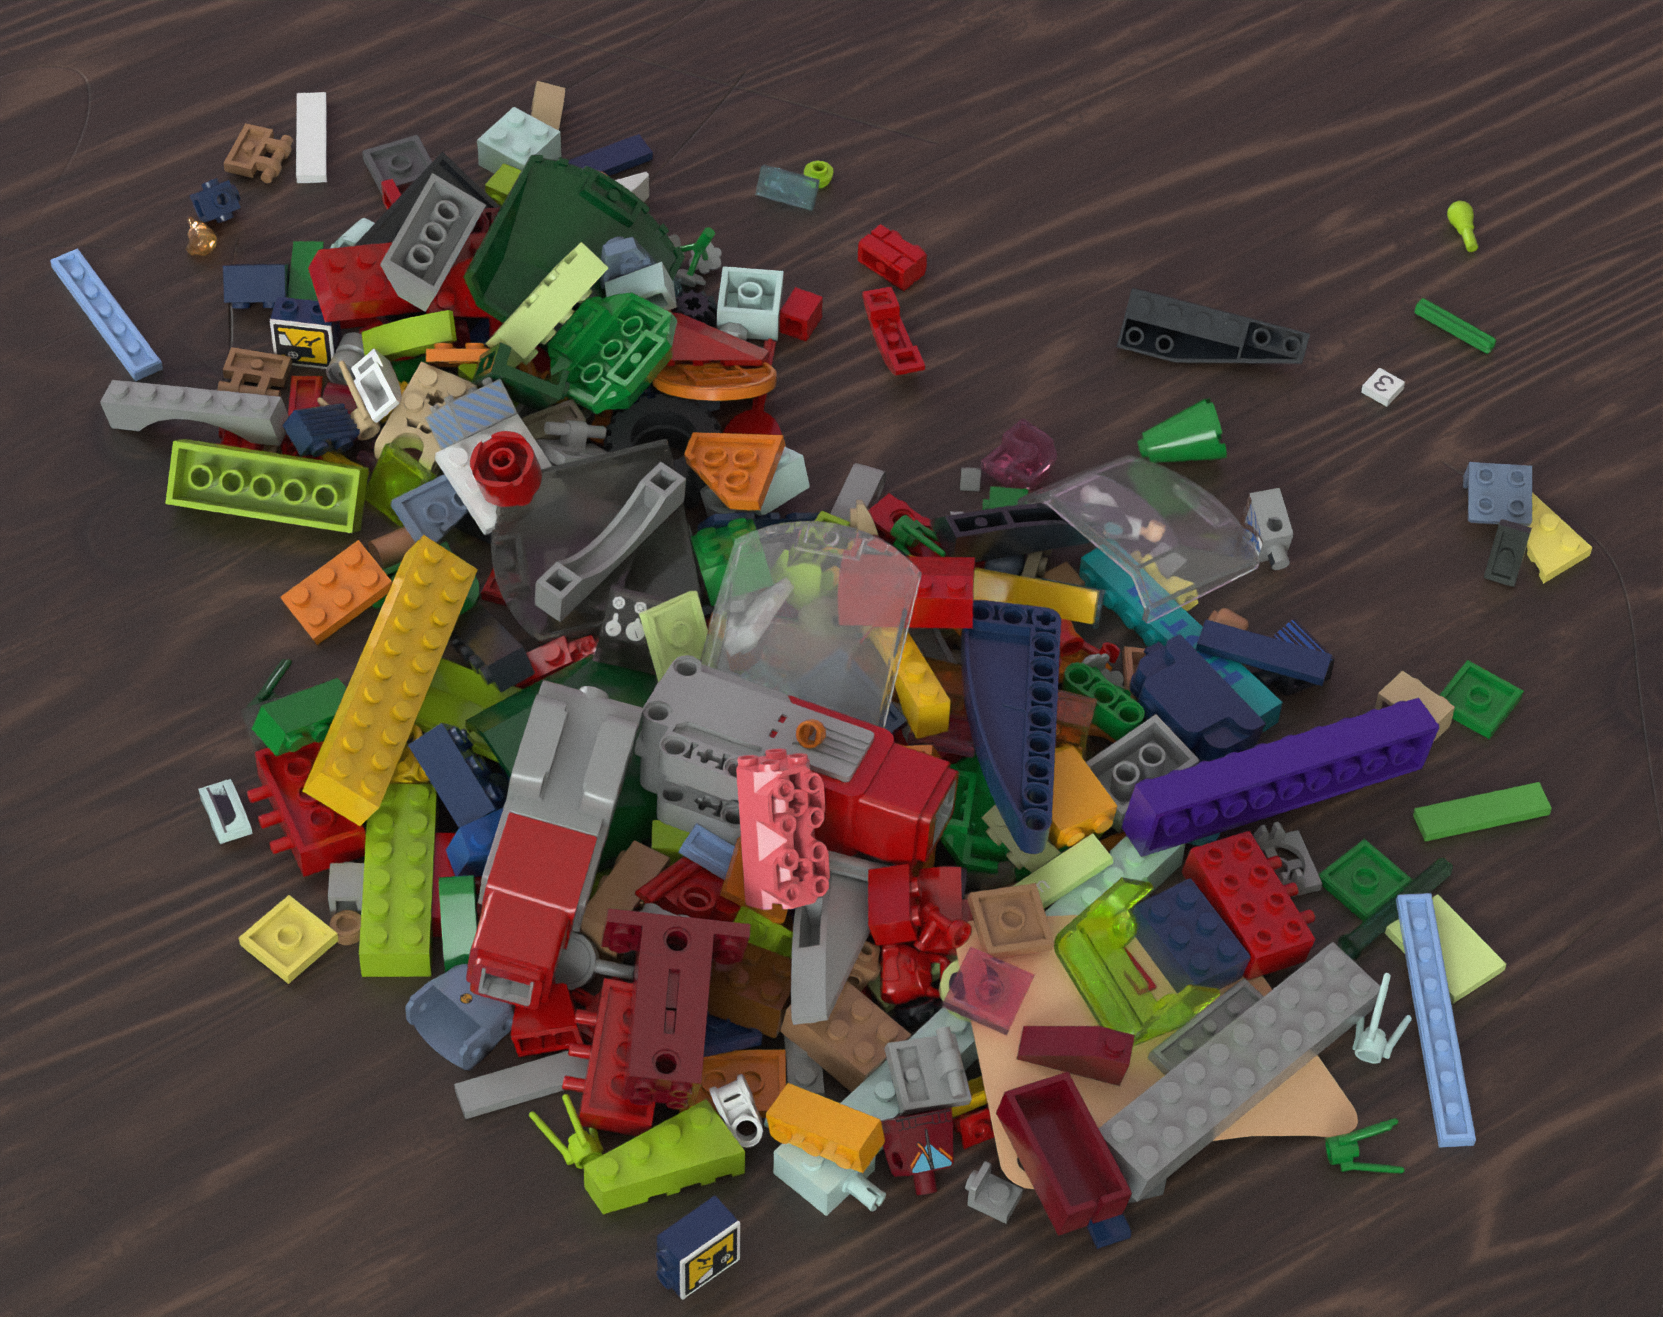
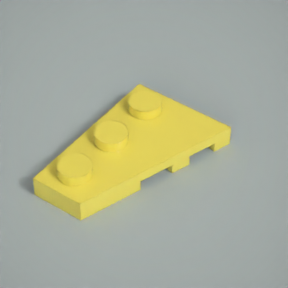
[1527,492,1592,584]

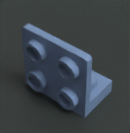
[1463,462,1532,526]

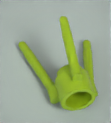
[529,1094,604,1169]

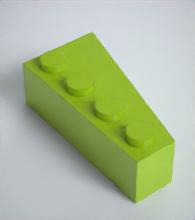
[583,1099,745,1214]

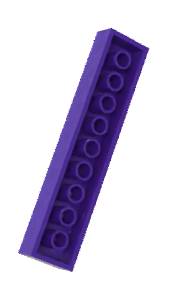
[1121,697,1440,857]

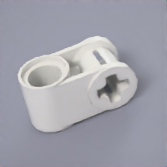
[709,1074,763,1147]

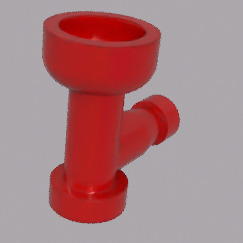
[913,903,972,952]

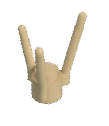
[317,361,381,440]

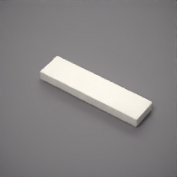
[296,92,327,183]

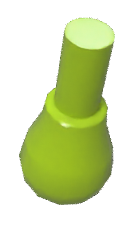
[1447,200,1478,252]

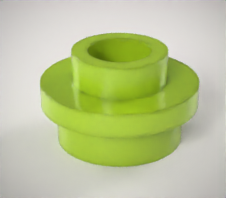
[804,161,833,188]

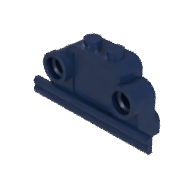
[1129,634,1266,763]

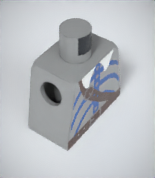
[1239,488,1293,570]

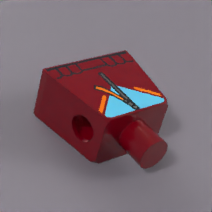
[881,1108,954,1195]

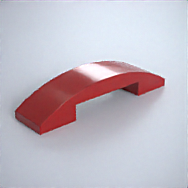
[862,287,925,376]

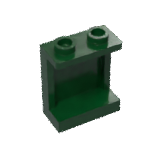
[471,342,570,411]

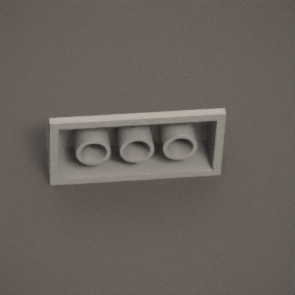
[380,173,486,312]

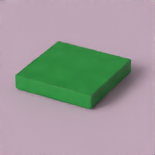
[1439,660,1524,739]
[1318,838,1414,924]

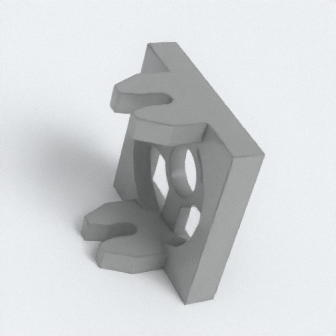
[1254,822,1322,897]

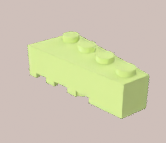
[485,242,608,368]

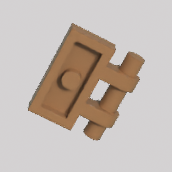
[224,123,293,183]
[217,347,292,397]

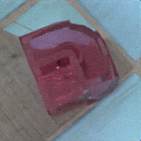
[981,418,1057,494]

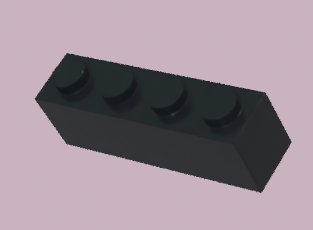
[449,604,536,693]

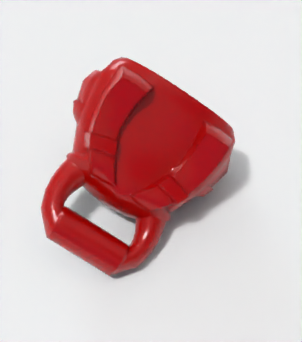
[880,942,952,1005]

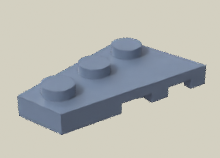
[598,237,657,289]
[391,474,469,543]

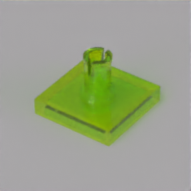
[365,443,437,527]

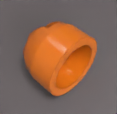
[796,719,826,748]

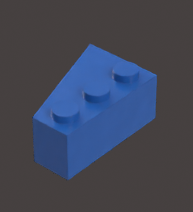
[446,807,504,877]

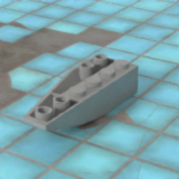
[791,872,870,1025]

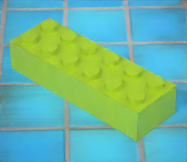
[165,439,369,533]
[359,784,439,977]

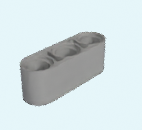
[830,463,886,543]

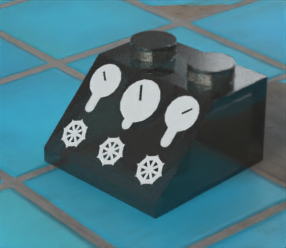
[593,585,670,675]

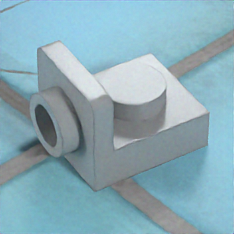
[965,1161,1023,1224]

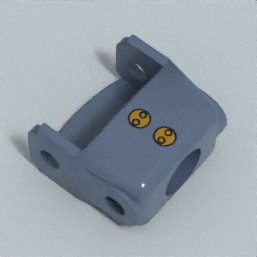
[405,964,514,1071]

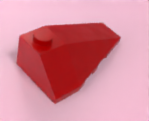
[666,310,769,366]

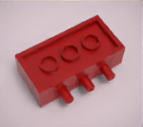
[247,741,366,877]
[1182,831,1315,981]
[562,978,655,1136]

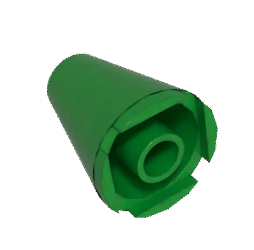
[1137,398,1227,463]

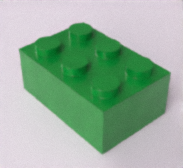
[691,518,775,606]

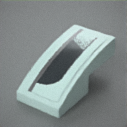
[198,779,253,844]

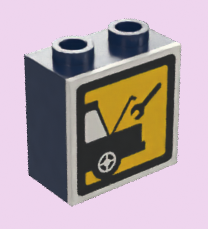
[270,297,342,369]
[656,1196,740,1300]

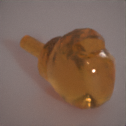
[185,217,217,256]

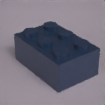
[408,723,507,828]
[1127,878,1251,1006]

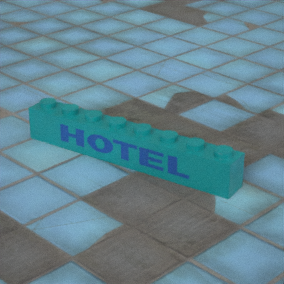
[1079,540,1282,733]

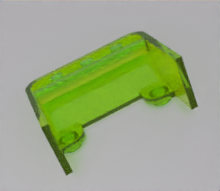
[1054,877,1221,1047]

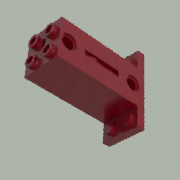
[601,908,751,1109]

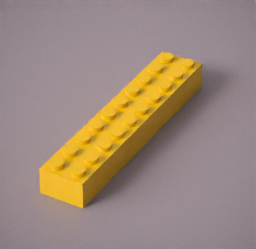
[302,535,478,826]

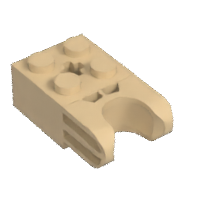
[374,362,478,481]

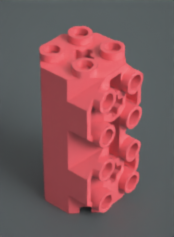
[736,748,830,910]

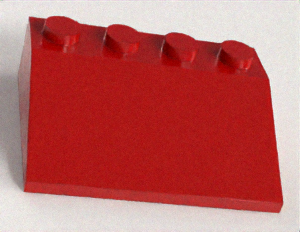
[838,556,975,629]

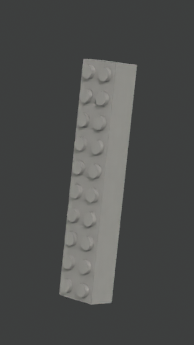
[1098,942,1380,1202]

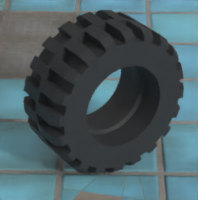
[603,394,722,513]

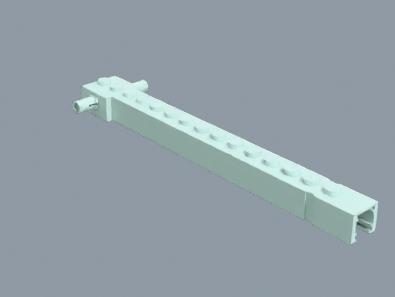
[764,836,1185,1216]

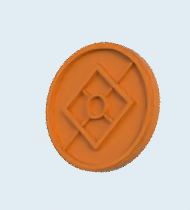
[652,360,777,401]

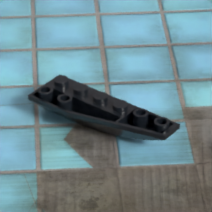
[1116,287,1310,364]
[930,503,1132,562]

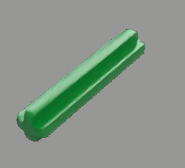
[1415,298,1497,354]

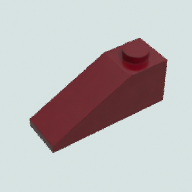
[1016,1026,1135,1086]

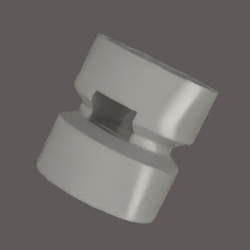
[326,332,365,385]

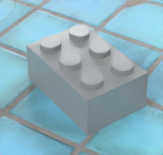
[1086,715,1200,834]

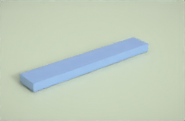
[50,248,163,381]

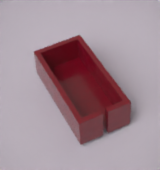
[996,1071,1132,1236]

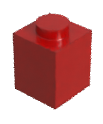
[779,287,823,342]

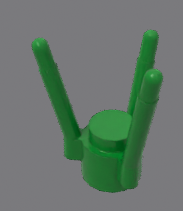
[890,515,946,557]
[1325,1118,1405,1174]

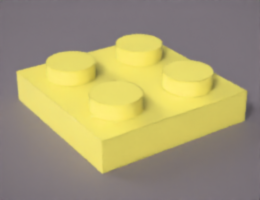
[239,895,338,984]

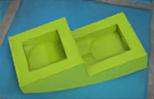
[734,906,793,959]

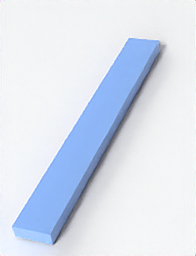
[1396,893,1476,1147]

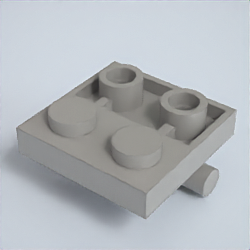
[537,420,622,477]
[884,1027,972,1115]

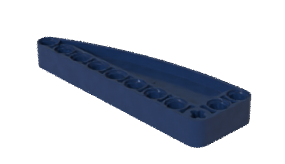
[961,600,1061,854]

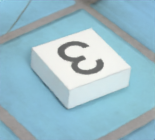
[1361,368,1405,407]

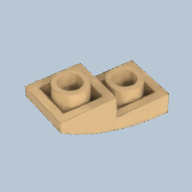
[531,81,565,131]
[850,500,878,536]

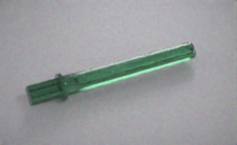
[1337,857,1453,960]

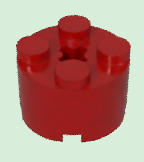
[470,431,542,507]

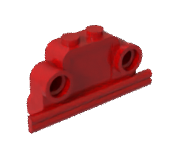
[635,856,741,922]

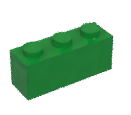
[252,678,347,756]

